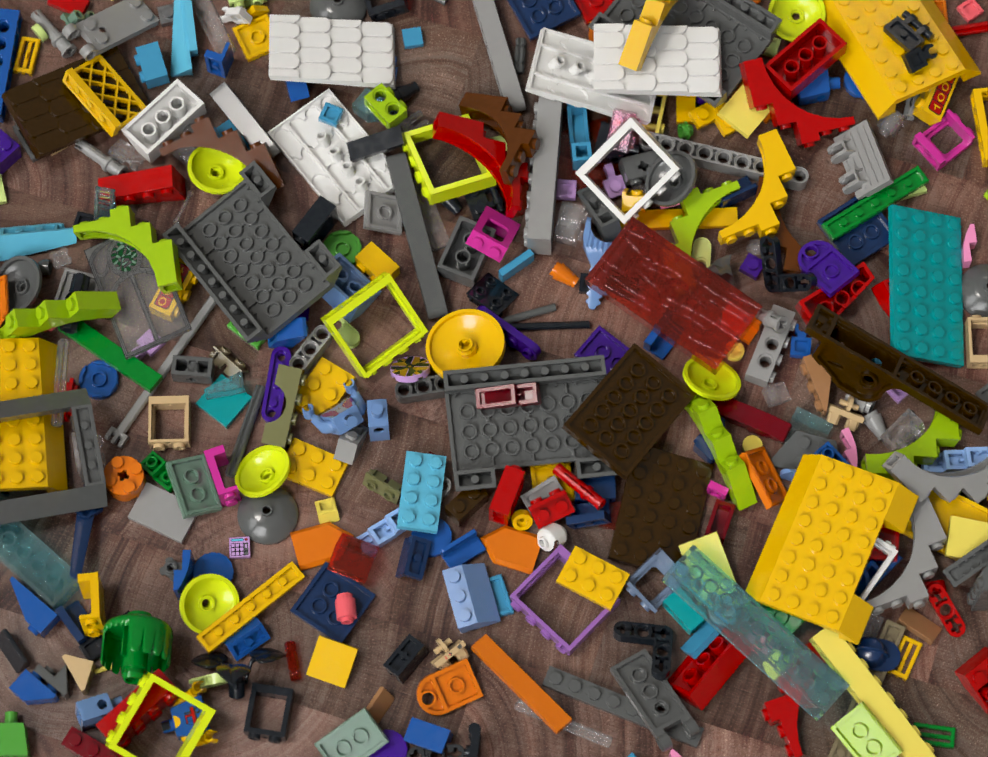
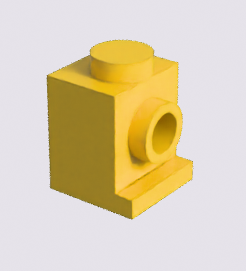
[622,188,651,212]

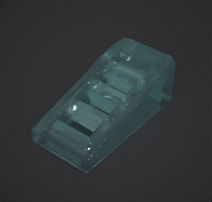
[94,186,116,220]
[204,372,246,400]

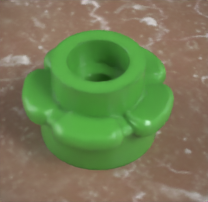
[677,121,693,140]

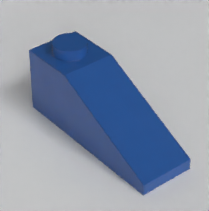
[10,576,60,638]

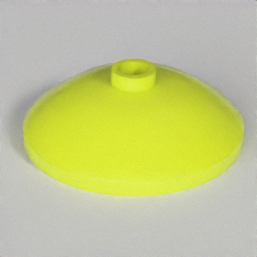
[768,0,826,42]
[187,147,246,194]
[682,356,741,401]
[235,445,291,498]
[179,573,240,634]

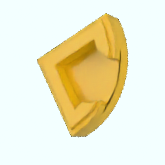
[246,5,270,20]

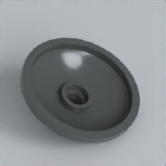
[310,0,367,21]
[645,150,697,207]
[0,256,42,313]
[962,264,988,317]
[237,487,298,545]

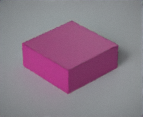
[707,480,729,501]

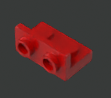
[528,488,575,529]

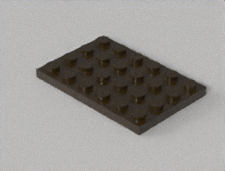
[562,343,696,480]
[607,448,713,576]

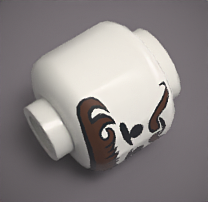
[537,523,567,553]

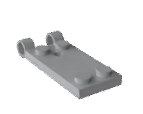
[62,0,160,61]

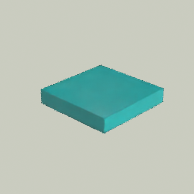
[196,374,252,429]

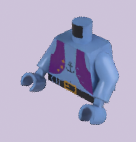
[302,379,366,435]

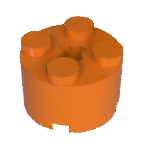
[104,456,147,502]

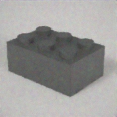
[437,216,496,288]

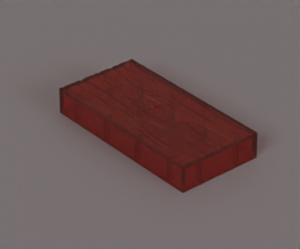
[585,216,763,375]

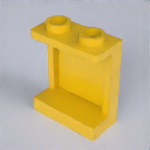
[77,572,105,637]

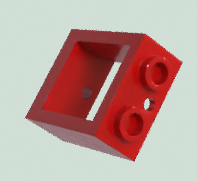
[489,465,525,526]

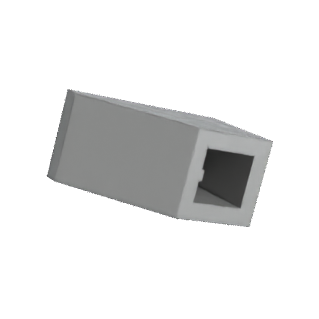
[333,423,369,465]

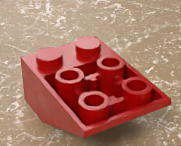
[954,647,988,714]

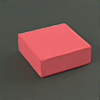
[956,0,984,23]

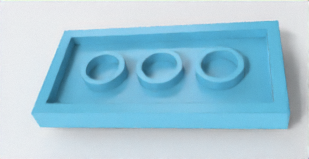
[396,451,447,534]

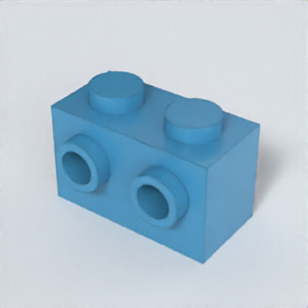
[134,41,170,89]

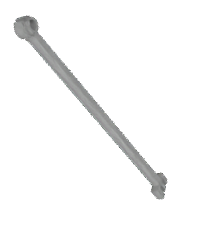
[104,296,217,449]

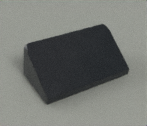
[0,628,30,673]

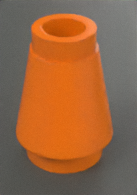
[549,262,580,288]

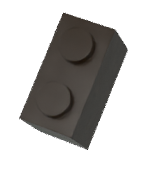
[445,489,488,527]

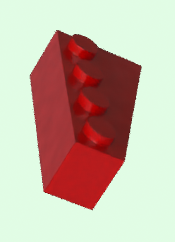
[98,165,186,208]
[795,262,875,340]

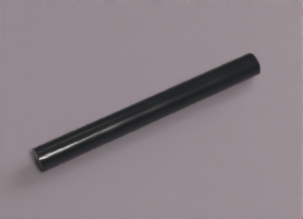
[510,321,590,331]

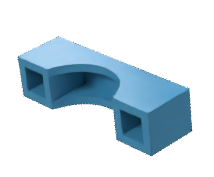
[566,103,592,170]

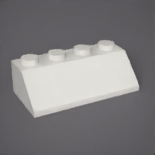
[121,79,207,163]

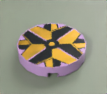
[390,356,430,383]

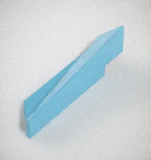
[171,0,198,77]
[0,222,77,262]

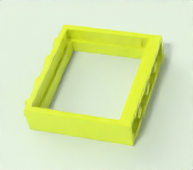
[402,114,496,205]
[320,272,428,378]
[105,672,216,757]

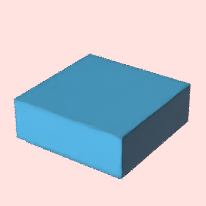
[402,27,424,49]
[318,102,344,128]

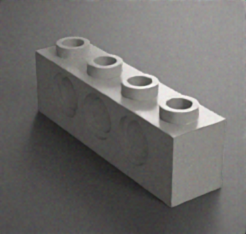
[744,304,797,388]

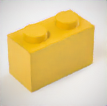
[355,241,400,289]

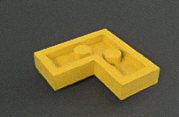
[688,102,736,138]

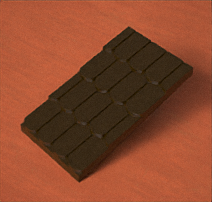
[1,46,150,160]

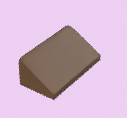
[896,607,942,645]
[366,687,394,724]

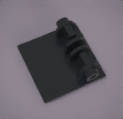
[466,273,520,318]

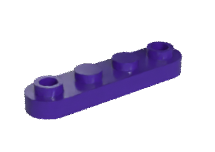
[476,306,541,360]
[261,347,292,423]

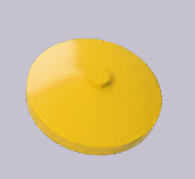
[426,309,506,378]

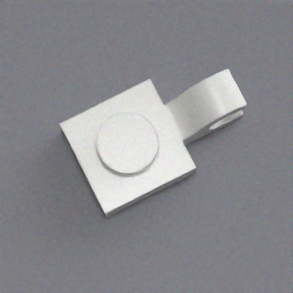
[219,6,253,24]

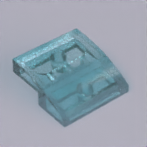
[780,406,834,444]

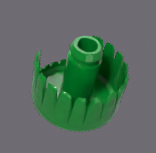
[100,610,173,685]

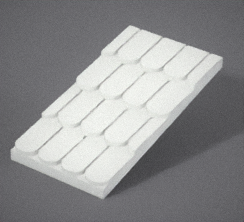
[269,14,395,89]
[594,23,722,97]
[525,28,656,125]
[267,88,394,227]

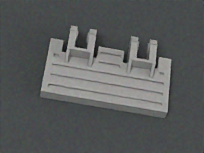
[827,119,894,200]

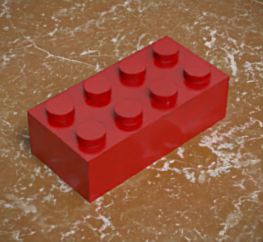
[765,18,847,101]
[96,668,178,749]

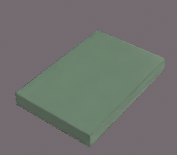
[165,454,223,519]
[314,707,390,757]

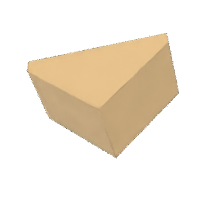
[62,654,96,696]

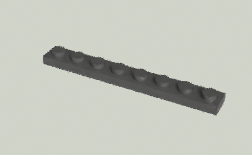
[542,666,704,748]

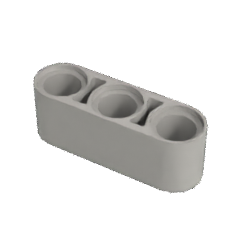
[289,325,332,374]

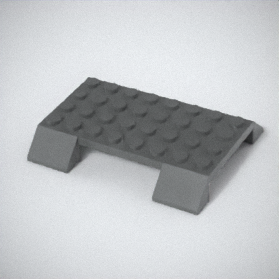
[588,0,782,108]
[162,161,342,343]
[443,355,618,492]

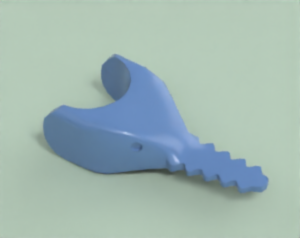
[583,217,633,310]

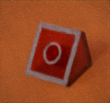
[327,533,380,584]

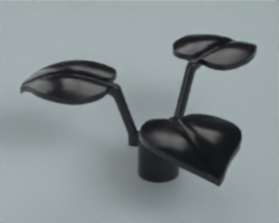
[191,648,286,699]

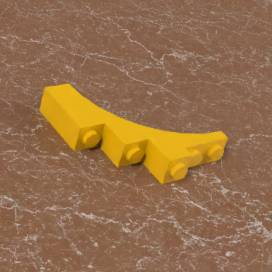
[618,0,678,71]
[718,129,796,245]

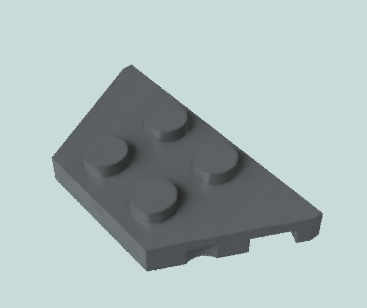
[771,431,838,470]

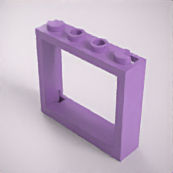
[510,544,621,656]

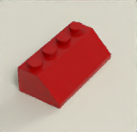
[667,622,753,711]

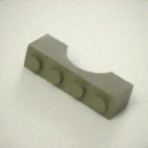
[261,364,307,449]

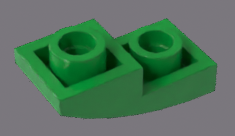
[140,451,174,493]

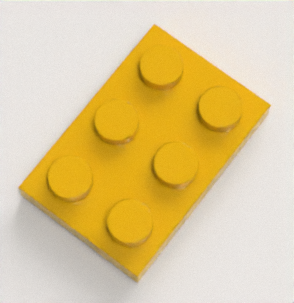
[296,357,356,420]
[286,438,349,498]
[556,546,630,611]

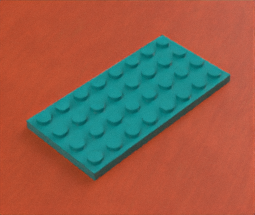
[888,204,964,368]

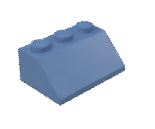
[322,252,382,323]
[442,563,501,633]

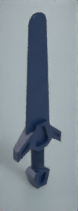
[70,485,104,579]

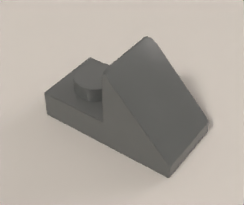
[34,664,70,700]

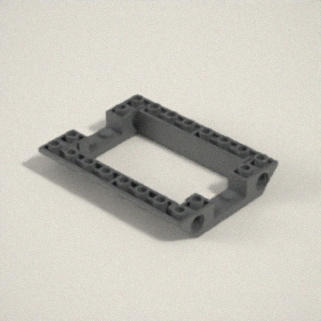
[0,388,108,525]

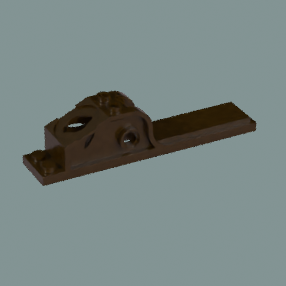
[804,304,988,435]

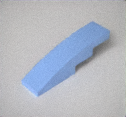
[921,447,988,473]
[349,508,406,560]

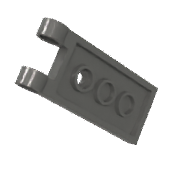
[610,649,700,752]

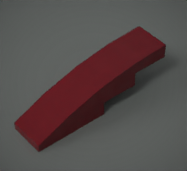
[712,399,792,443]

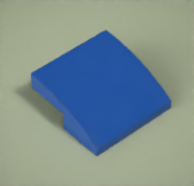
[173,550,195,600]

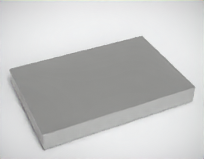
[128,482,197,544]

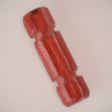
[284,641,302,681]

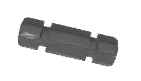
[514,38,526,74]

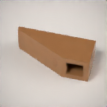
[799,354,831,417]

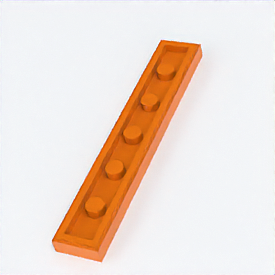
[471,634,572,734]

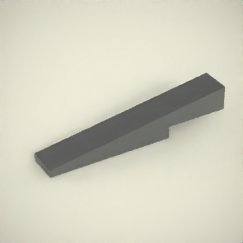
[942,539,988,588]

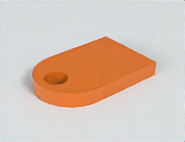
[416,658,483,715]

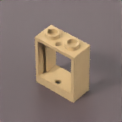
[964,315,988,369]
[148,395,191,451]

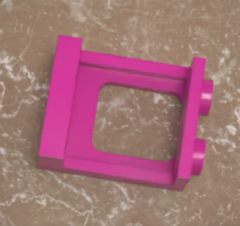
[912,109,975,171]
[465,206,521,263]
[204,445,241,507]

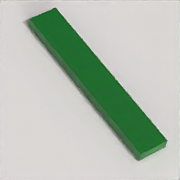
[821,166,929,242]
[58,321,163,393]

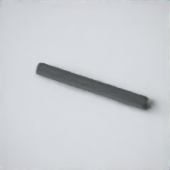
[225,385,265,478]

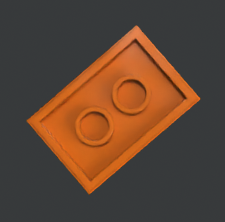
[739,446,787,510]

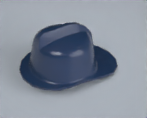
[853,637,901,672]

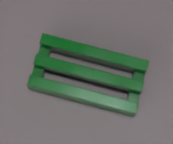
[913,722,956,749]

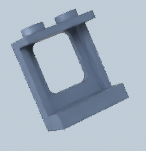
[625,548,691,613]

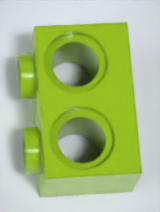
[364,83,408,129]

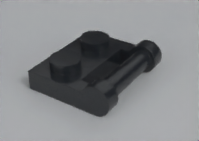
[465,723,481,757]

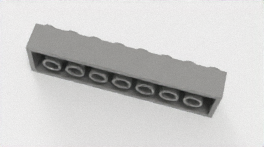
[523,96,563,255]

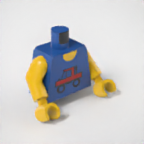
[161,681,218,747]

